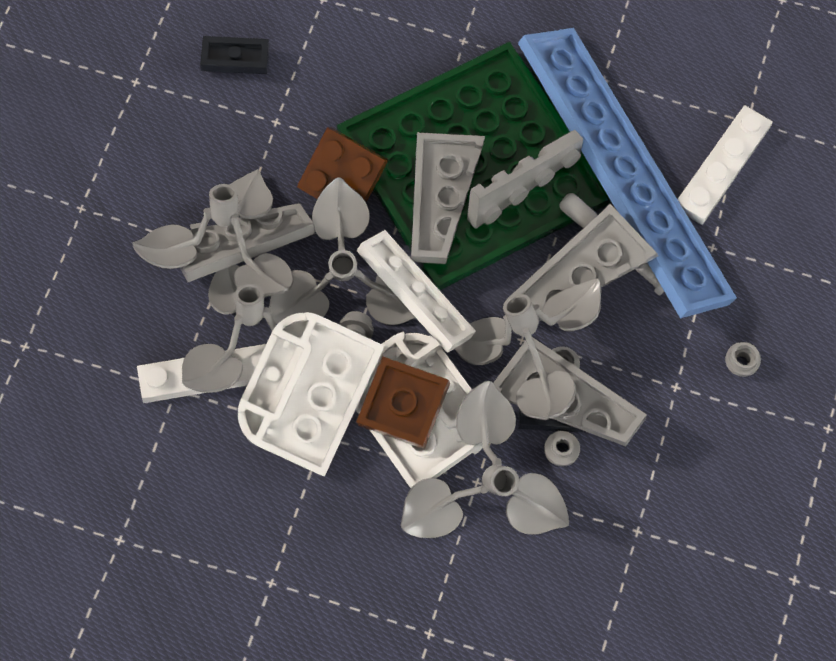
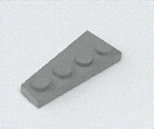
[411,133,485,264]
[180,203,315,282]
[508,204,658,321]

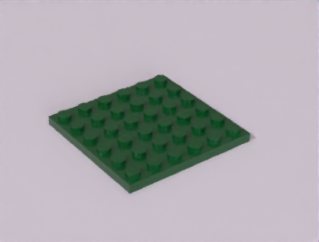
[337,41,612,290]

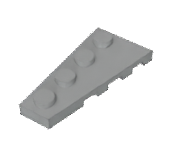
[467,130,584,229]
[493,337,647,447]

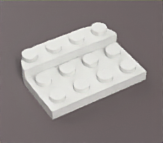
[238,312,384,477]
[355,332,482,488]

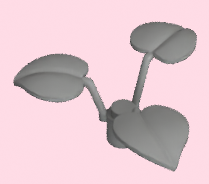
[133,169,293,297]
[269,177,416,325]
[182,264,276,393]
[455,278,601,420]
[401,381,569,538]

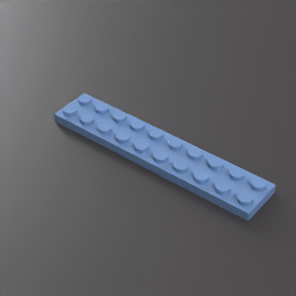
[518,28,737,318]

